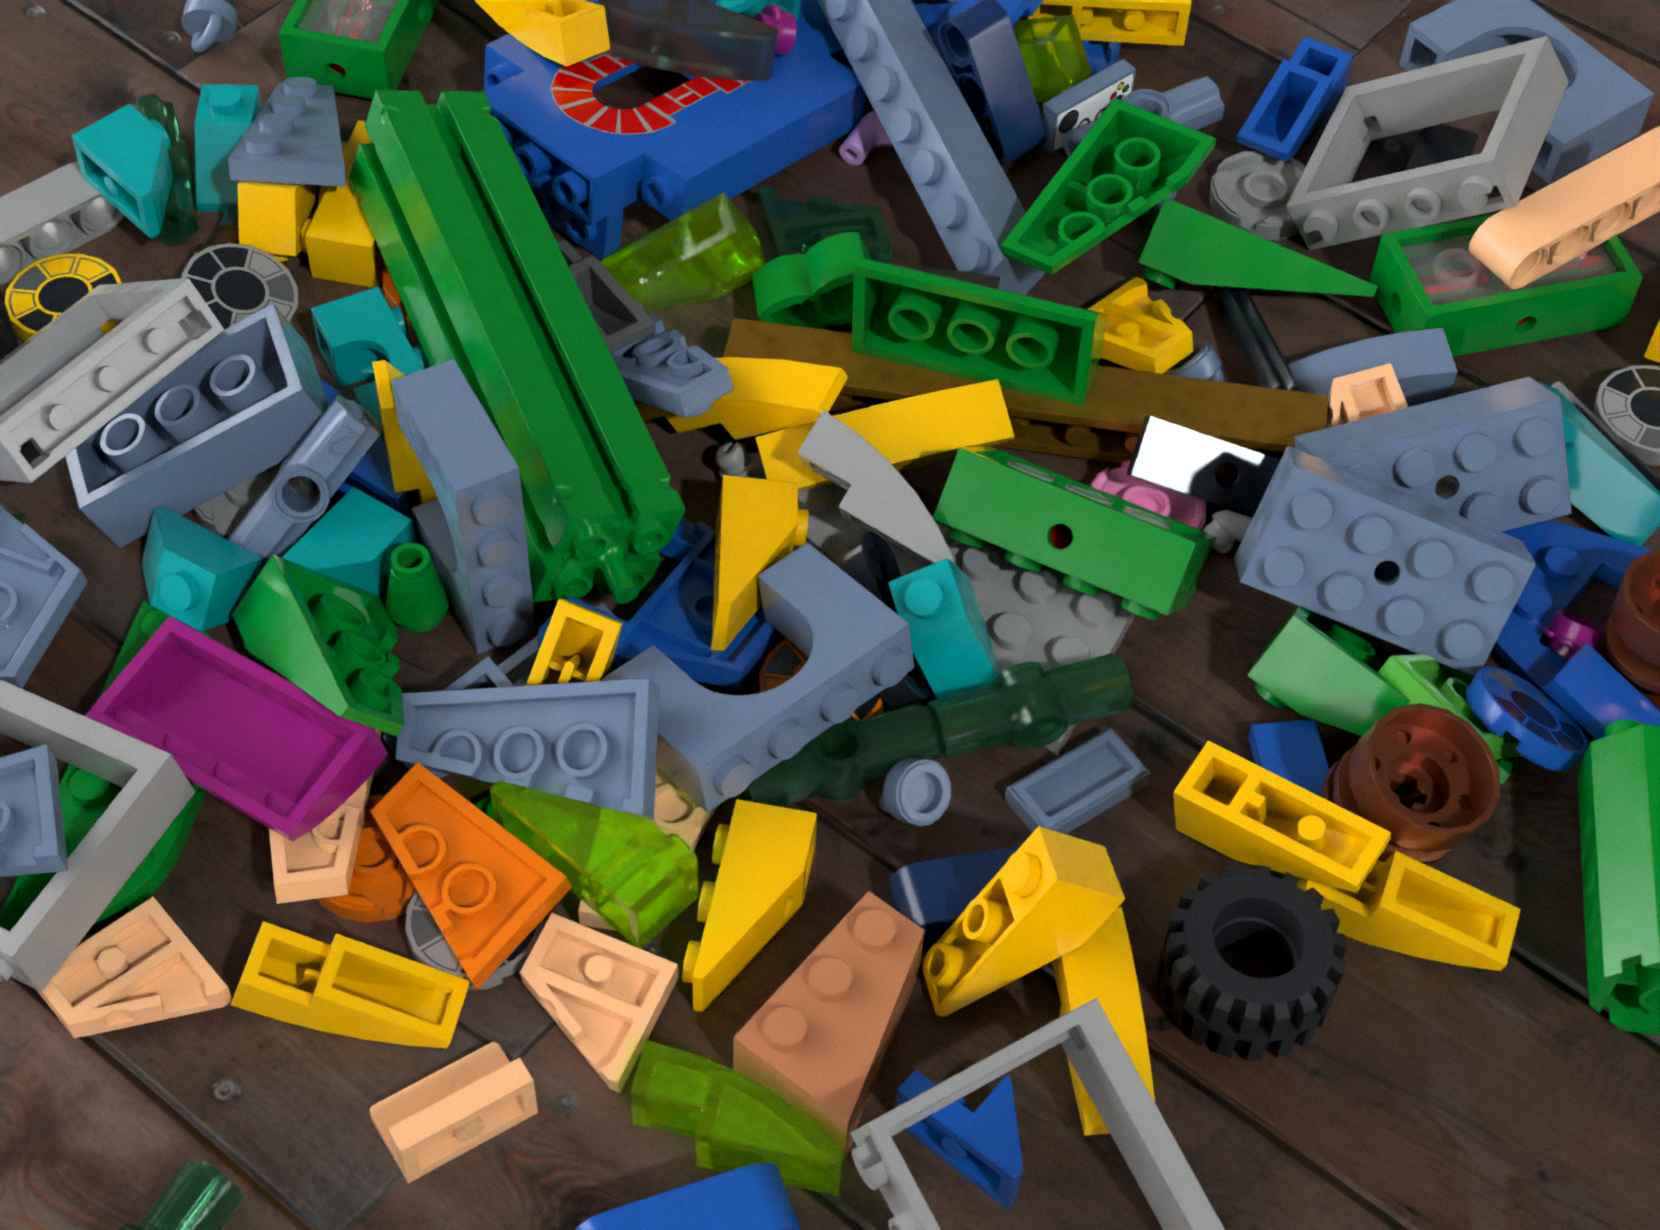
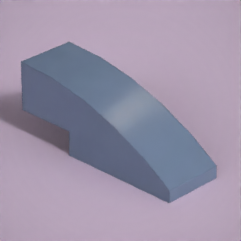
[1258,328,1458,406]

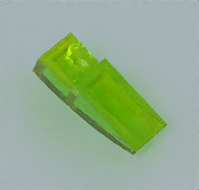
[630,1040,844,1196]

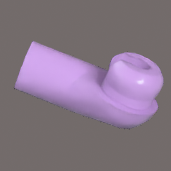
[839,111,893,166]

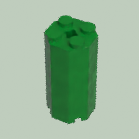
[1576,720,1660,1035]

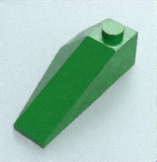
[1001,98,1216,275]
[1133,198,1378,297]
[232,555,404,737]
[1247,605,1513,784]

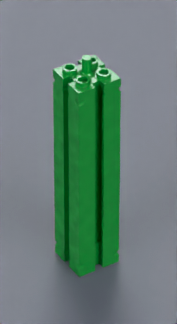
[349,90,686,604]

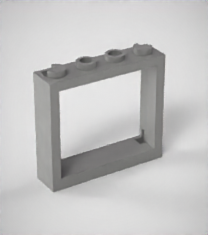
[1286,36,1569,250]
[0,278,225,483]
[0,679,195,992]
[850,997,1225,1230]

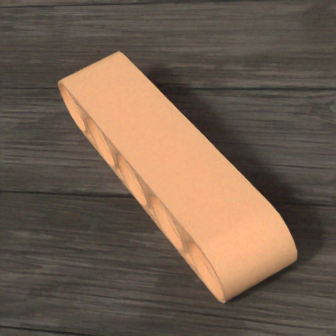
[1469,126,1660,289]

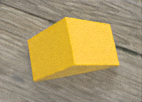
[526,598,623,686]

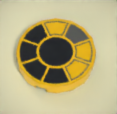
[5,253,122,341]

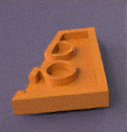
[370,762,572,991]

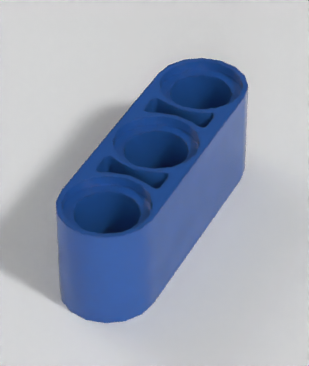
[575,1162,802,1230]

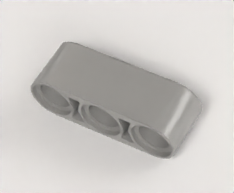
[0,161,124,285]

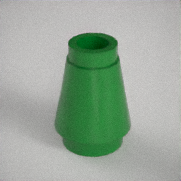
[386,543,450,633]

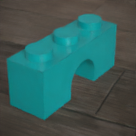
[311,286,430,445]

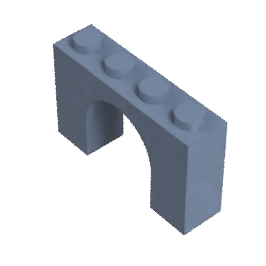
[1399,0,1654,184]
[392,359,536,655]
[600,542,914,813]

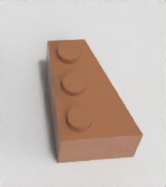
[733,891,925,1161]

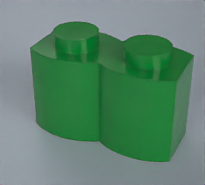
[752,232,872,329]

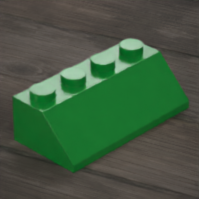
[852,257,1107,407]

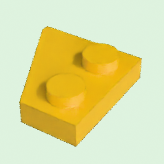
[1088,277,1193,374]

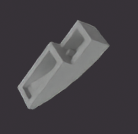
[797,410,955,566]

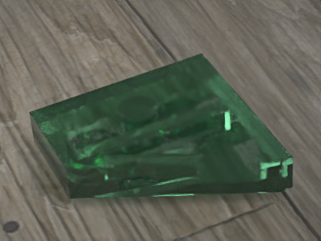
[758,186,893,263]

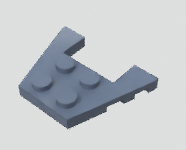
[0,503,88,689]

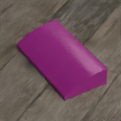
[85,616,388,842]

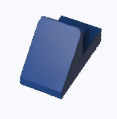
[895,1069,1023,1210]

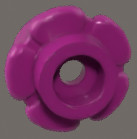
[749,5,796,60]
[1542,610,1605,659]

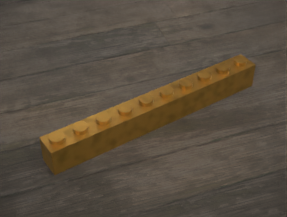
[723,318,1328,478]

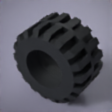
[1158,865,1347,1060]

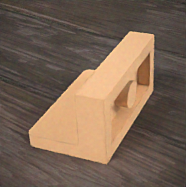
[370,1042,538,1184]

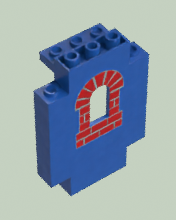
[482,0,866,261]

